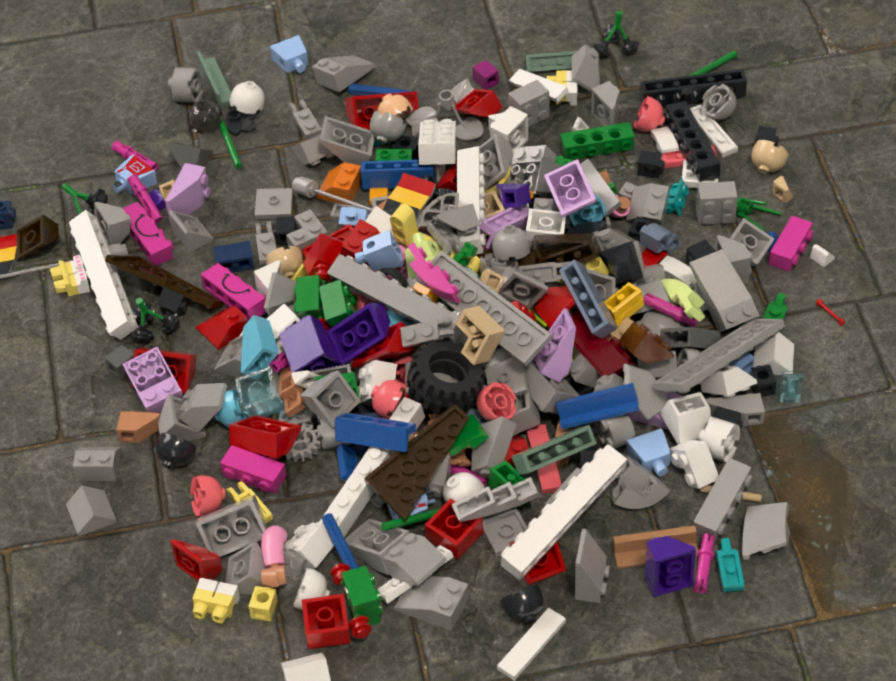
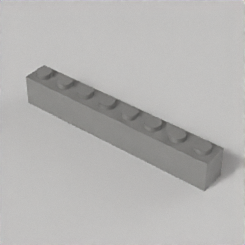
[327,254,463,343]

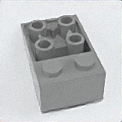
[507,145,556,195]

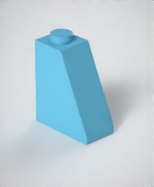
[241,315,279,378]

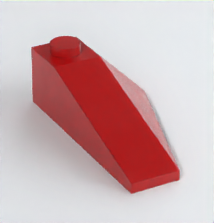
[345,91,419,130]

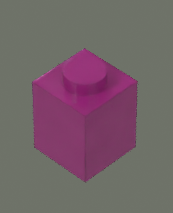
[472,60,499,90]

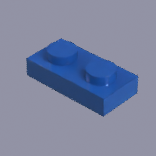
[336,443,359,481]

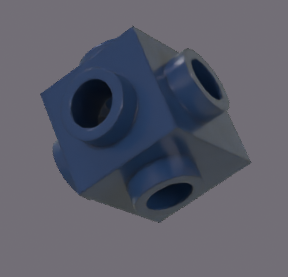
[0,201,16,229]

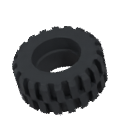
[406,339,486,414]

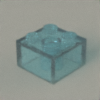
[236,366,285,418]

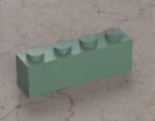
[512,425,597,475]

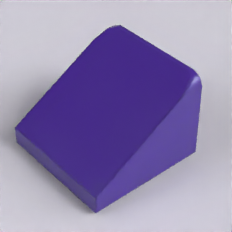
[149,189,166,210]

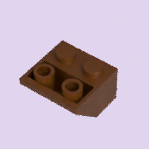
[619,321,675,364]

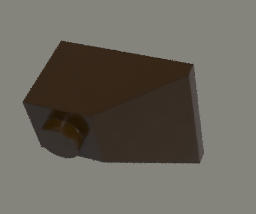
[17,215,59,261]

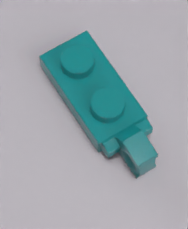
[717,538,745,592]

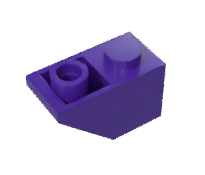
[496,184,531,207]

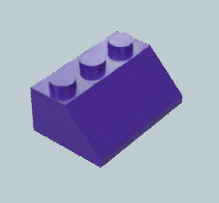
[327,303,391,365]
[645,536,696,598]

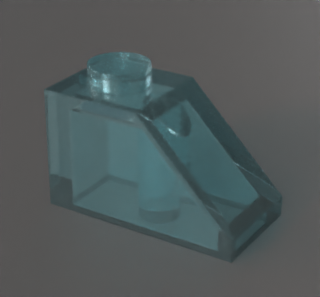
[779,371,803,403]

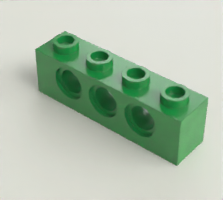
[560,122,635,160]

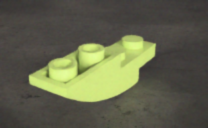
[661,279,705,322]

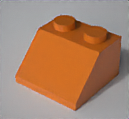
[316,162,362,205]

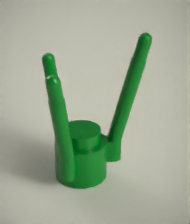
[736,197,782,231]

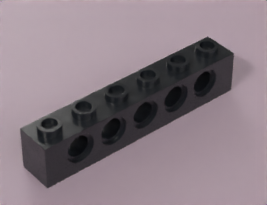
[640,69,747,106]
[663,101,721,182]

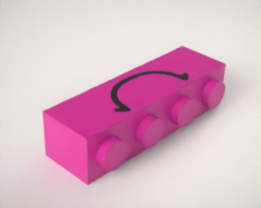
[123,202,174,265]
[201,263,266,321]

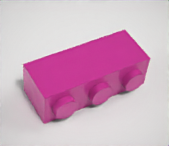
[769,216,814,272]
[220,445,286,494]

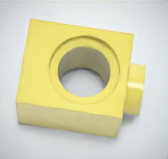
[249,586,278,622]

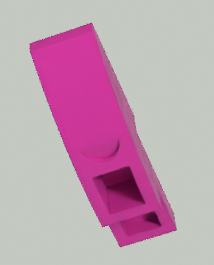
[408,242,461,304]

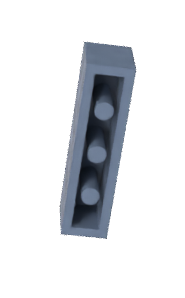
[559,259,618,339]

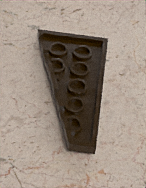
[105,255,224,310]
[364,404,469,523]

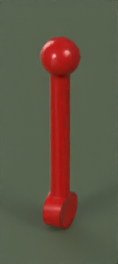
[816,299,845,326]

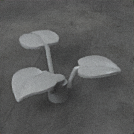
[406,78,484,141]

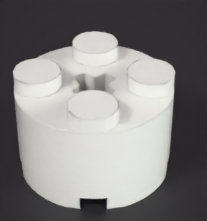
[699,416,740,462]

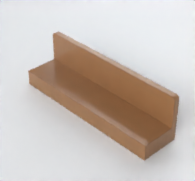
[613,526,698,569]

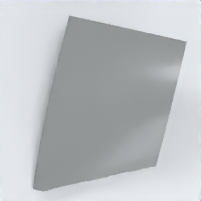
[742,502,790,560]

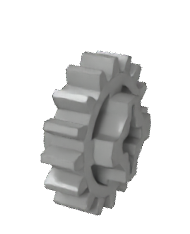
[283,423,322,462]

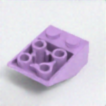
[123,347,184,414]

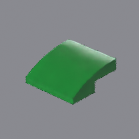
[449,414,489,457]

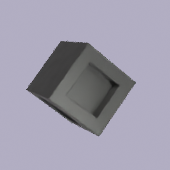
[105,345,134,380]

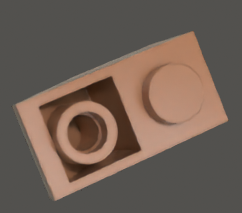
[116,411,160,443]

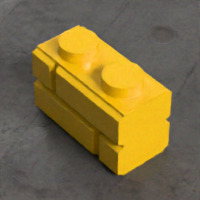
[604,283,644,327]

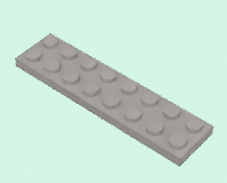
[415,250,553,366]
[654,318,785,393]

